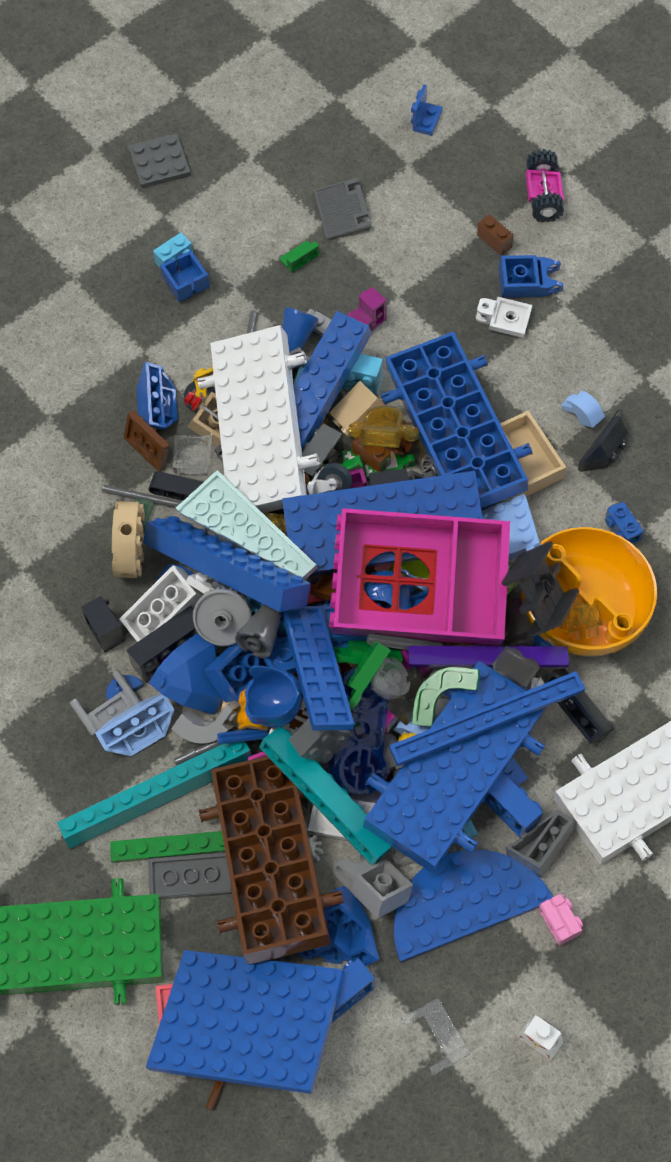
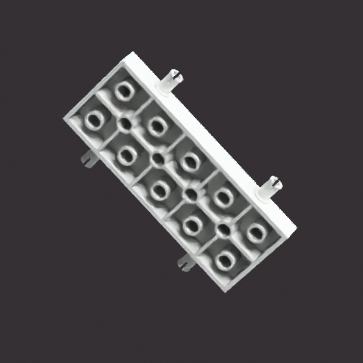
[198,325,320,513]
[554,701,671,865]

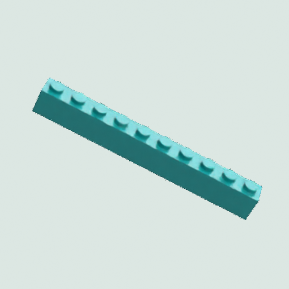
[57,741,251,849]

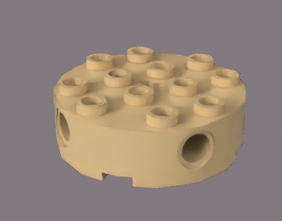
[112,501,145,578]

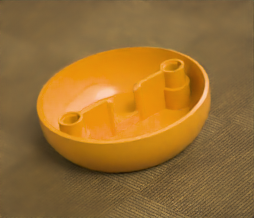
[520,527,657,656]

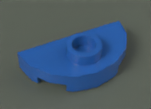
[106,675,144,700]

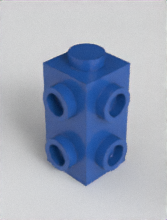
[605,502,644,544]

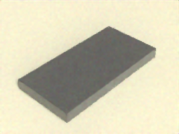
[148,853,233,900]

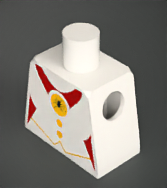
[517,1015,563,1060]

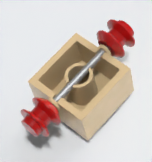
[184,391,221,447]

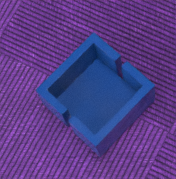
[160,250,210,302]

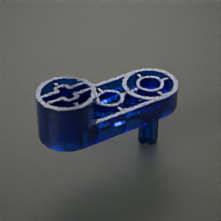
[329,667,389,796]

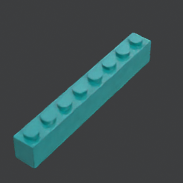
[259,727,392,866]

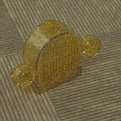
[348,406,419,448]

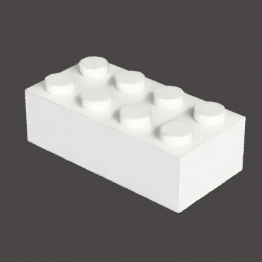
[120,565,204,642]

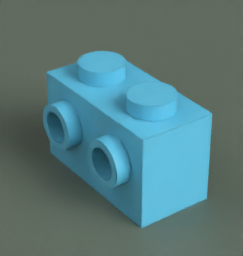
[153,233,193,267]

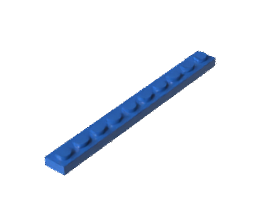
[389,671,585,766]

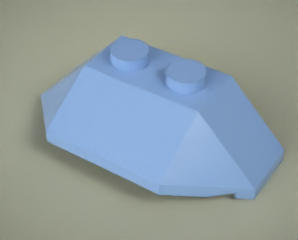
[95,694,174,756]

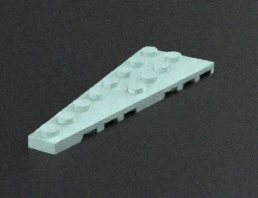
[176,470,318,580]

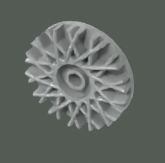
[193,587,252,646]

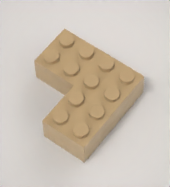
[496,410,566,504]

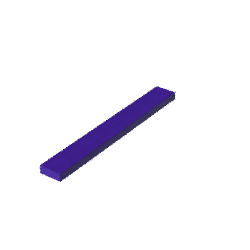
[408,646,569,668]

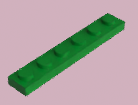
[110,831,225,863]

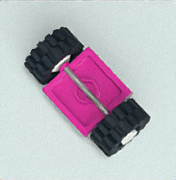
[525,149,564,222]

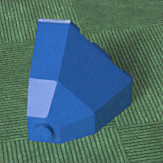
[149,633,223,714]
[298,886,378,966]

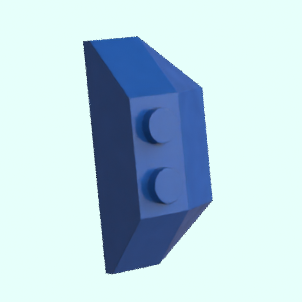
[137,362,178,430]

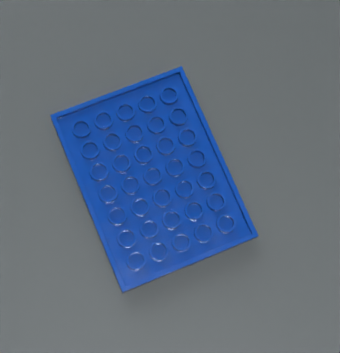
[146,950,345,1094]

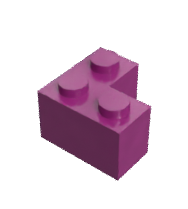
[347,287,387,331]

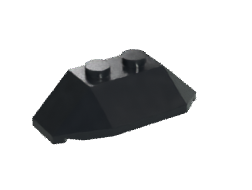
[578,409,628,472]

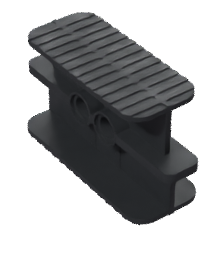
[501,541,579,638]

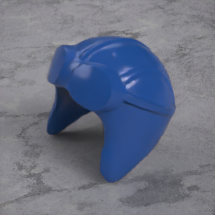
[364,570,414,610]
[245,666,303,728]

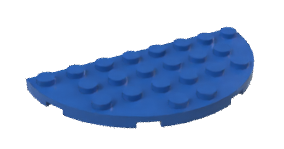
[394,849,553,963]

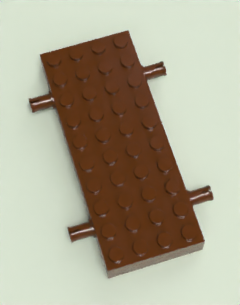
[199,756,344,965]

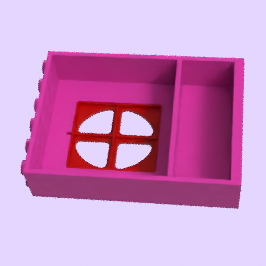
[329,508,510,646]

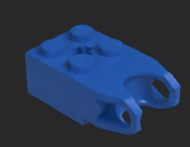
[498,255,564,298]

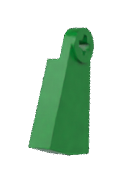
[333,640,403,671]
[347,641,391,711]

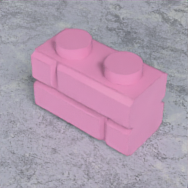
[538,894,583,946]

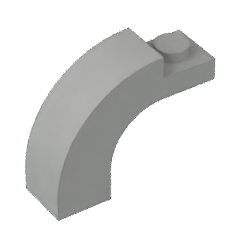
[171,700,240,743]

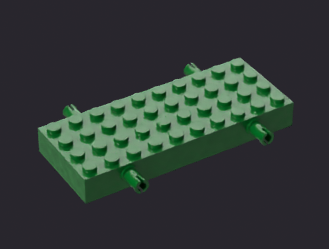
[0,878,164,1005]

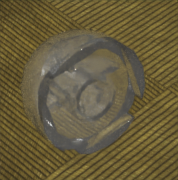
[370,658,410,699]

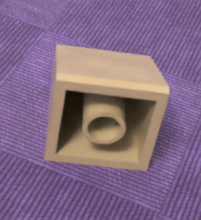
[329,381,397,438]

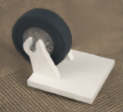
[307,463,352,494]

